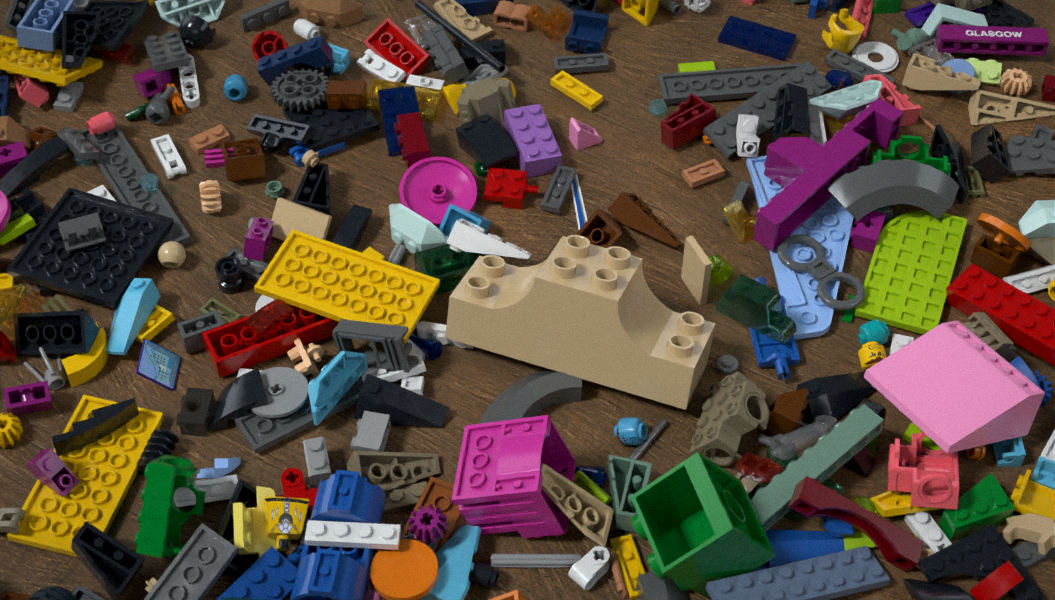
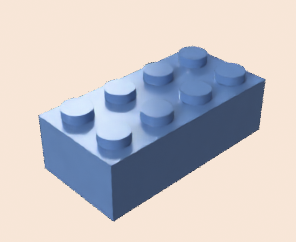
[17,0,75,52]

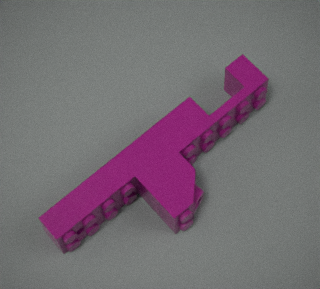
[753,98,904,251]

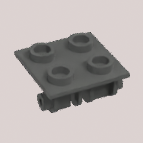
[58,212,106,252]

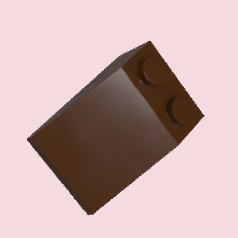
[220,138,266,183]

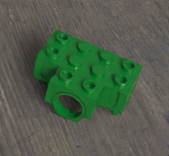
[869,135,951,176]
[135,455,206,558]

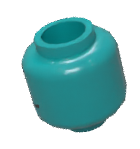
[857,319,890,345]

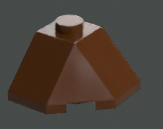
[576,209,623,248]

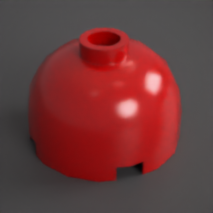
[252,30,289,62]

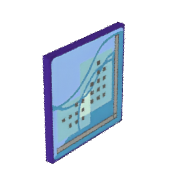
[136,339,181,391]

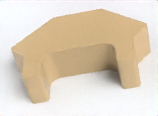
[1003,513,1055,555]

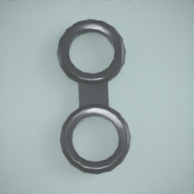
[777,235,865,310]

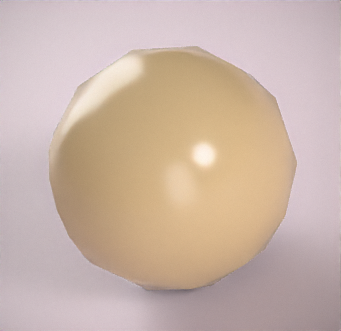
[158,241,186,268]

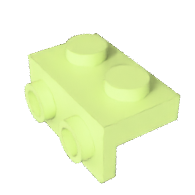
[965,58,1002,86]

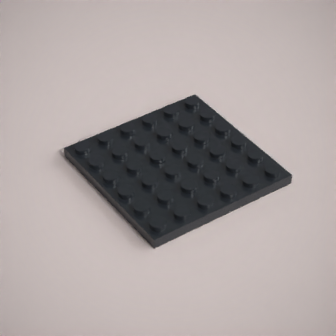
[6,187,174,309]

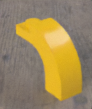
[61,322,109,387]

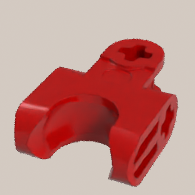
[275,468,317,518]

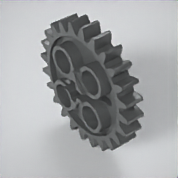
[271,68,330,111]

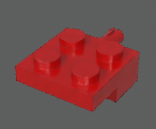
[484,167,539,210]

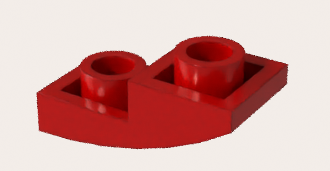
[970,561,1024,600]

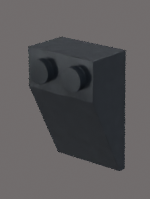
[455,114,519,169]

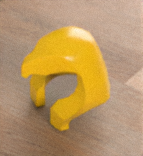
[822,8,864,54]

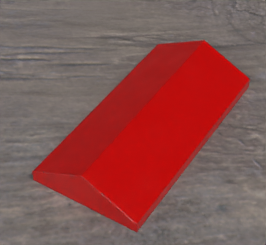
[363,17,431,82]

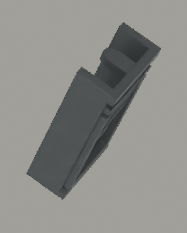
[332,319,418,373]

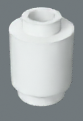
[293,19,320,41]

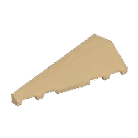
[968,90,1055,125]

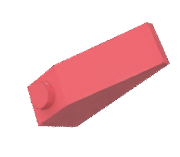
[14,73,49,108]

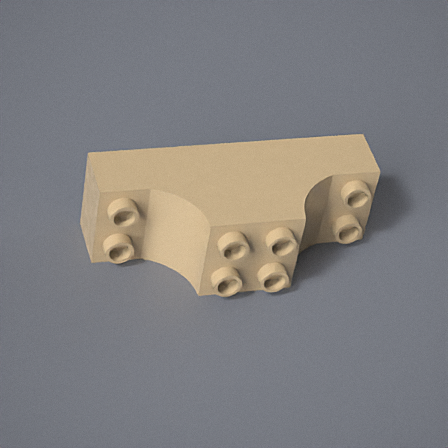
[445,235,716,410]

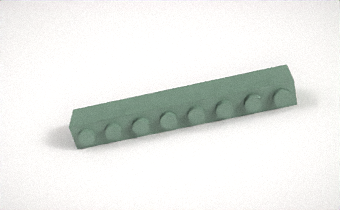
[750,404,884,532]

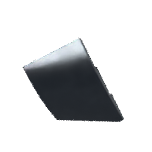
[7,187,49,243]
[207,369,268,431]
[903,578,973,600]

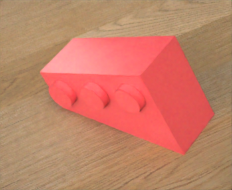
[863,74,922,126]

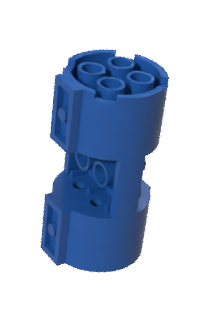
[290,470,386,600]

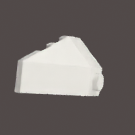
[446,218,532,259]

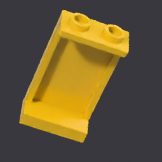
[1010,469,1055,522]

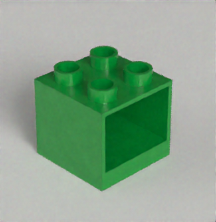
[630,452,776,599]

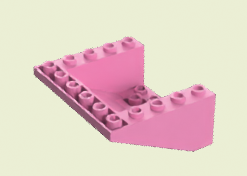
[864,320,1045,454]

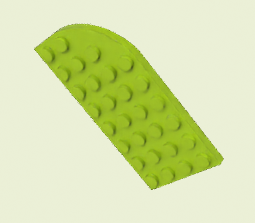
[854,210,968,335]

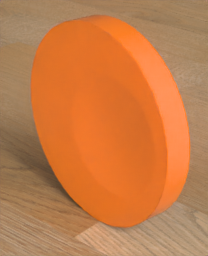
[976,213,1031,252]
[370,539,439,600]

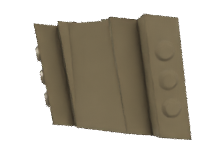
[457,77,516,127]
[963,312,1018,363]

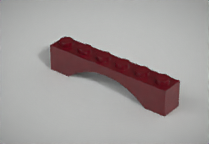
[789,476,924,572]

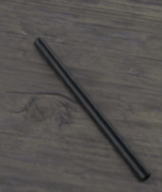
[415,0,505,73]

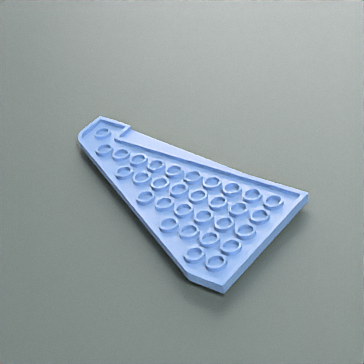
[746,156,854,340]

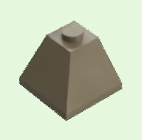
[1024,236,1055,265]

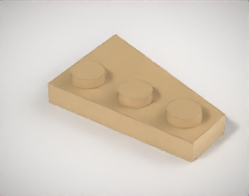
[434,0,493,46]

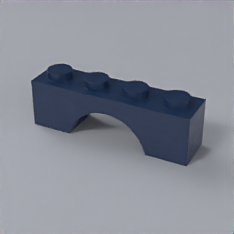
[257,35,333,86]

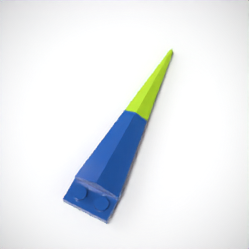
[752,529,918,572]

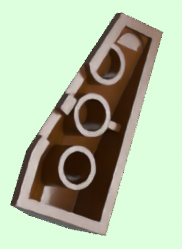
[607,192,684,247]

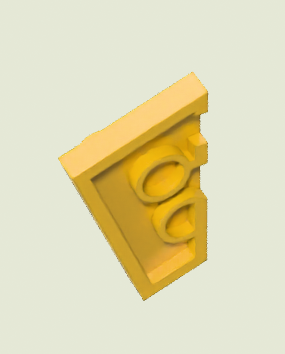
[870,491,941,517]

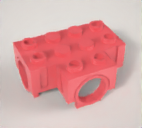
[888,431,959,509]

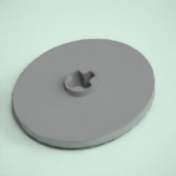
[250,367,309,418]

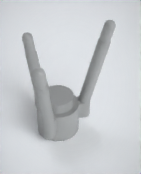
[24,347,67,390]

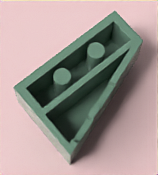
[608,454,652,533]

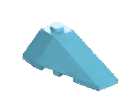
[106,278,161,355]
[420,525,481,600]

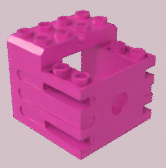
[452,415,576,538]

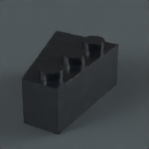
[971,123,1011,184]
[71,521,145,600]

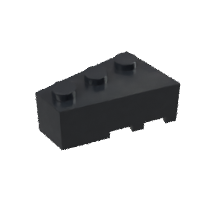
[772,83,811,141]
[292,163,332,225]

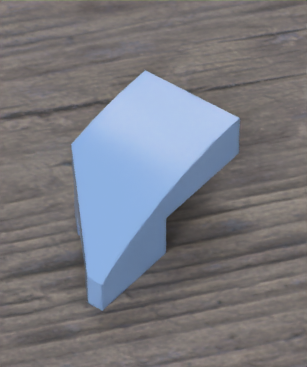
[197,457,241,478]

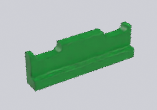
[841,295,855,324]

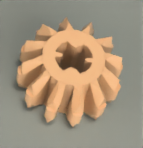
[1000,67,1032,97]
[199,180,222,213]

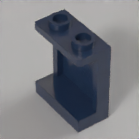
[565,9,609,54]

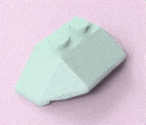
[155,0,226,28]
[809,79,882,120]
[1018,200,1055,238]
[389,204,452,258]

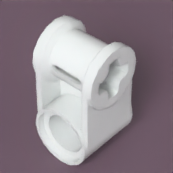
[568,546,610,591]

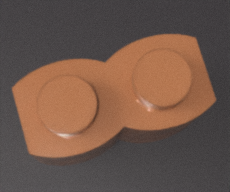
[493,1,533,32]

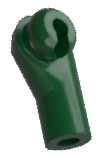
[125,103,149,121]
[474,161,489,177]

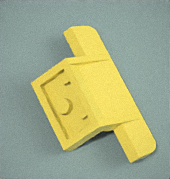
[233,486,278,558]

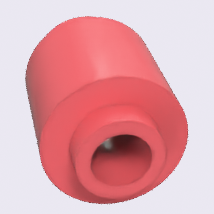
[86,111,116,135]

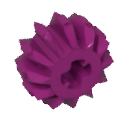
[408,503,448,544]

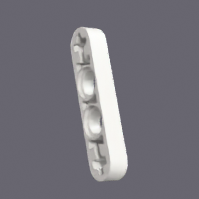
[179,54,201,108]

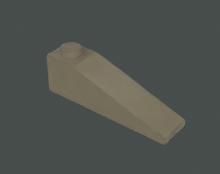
[347,451,441,491]

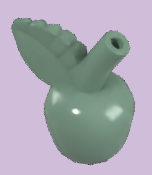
[891,28,929,51]

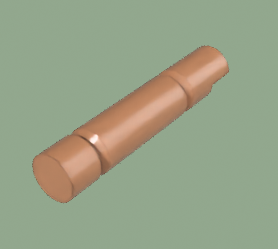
[609,552,628,599]

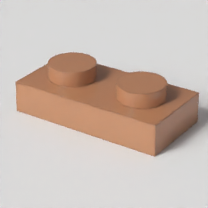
[188,124,231,155]
[682,159,725,188]

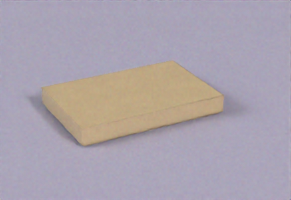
[271,197,332,241]
[681,236,712,305]

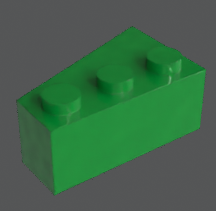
[939,473,1015,542]

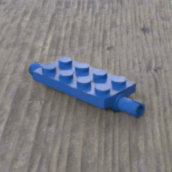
[742,277,800,380]
[217,545,303,600]

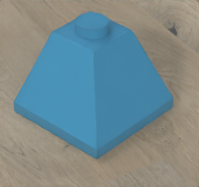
[439,203,492,256]

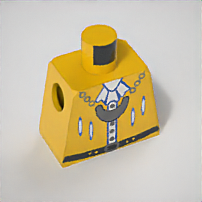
[263,496,309,551]

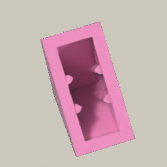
[569,117,603,151]

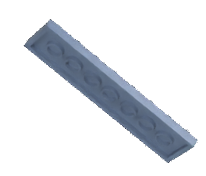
[705,546,890,600]

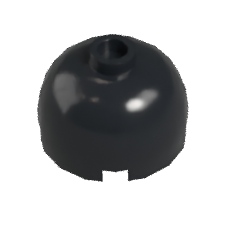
[179,14,216,48]

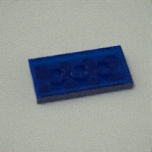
[718,16,797,62]
[378,86,420,157]

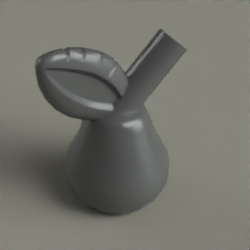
[145,85,176,124]

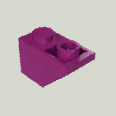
[132,68,172,98]
[26,448,80,497]

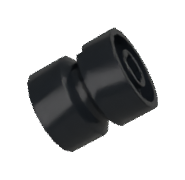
[215,256,245,294]

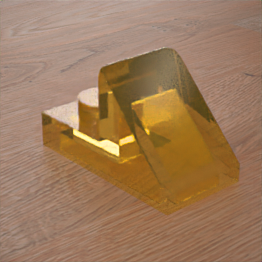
[721,199,757,243]

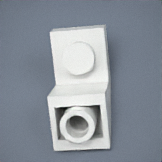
[736,114,760,158]

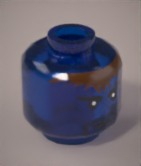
[825,67,853,91]

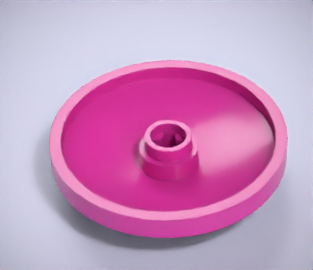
[399,157,477,227]

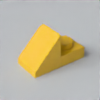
[442,82,467,116]

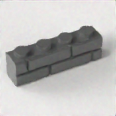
[422,24,470,84]

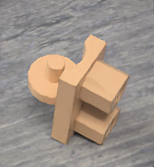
[287,338,324,377]

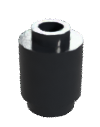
[468,560,499,589]

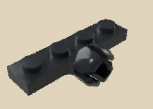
[246,114,314,154]

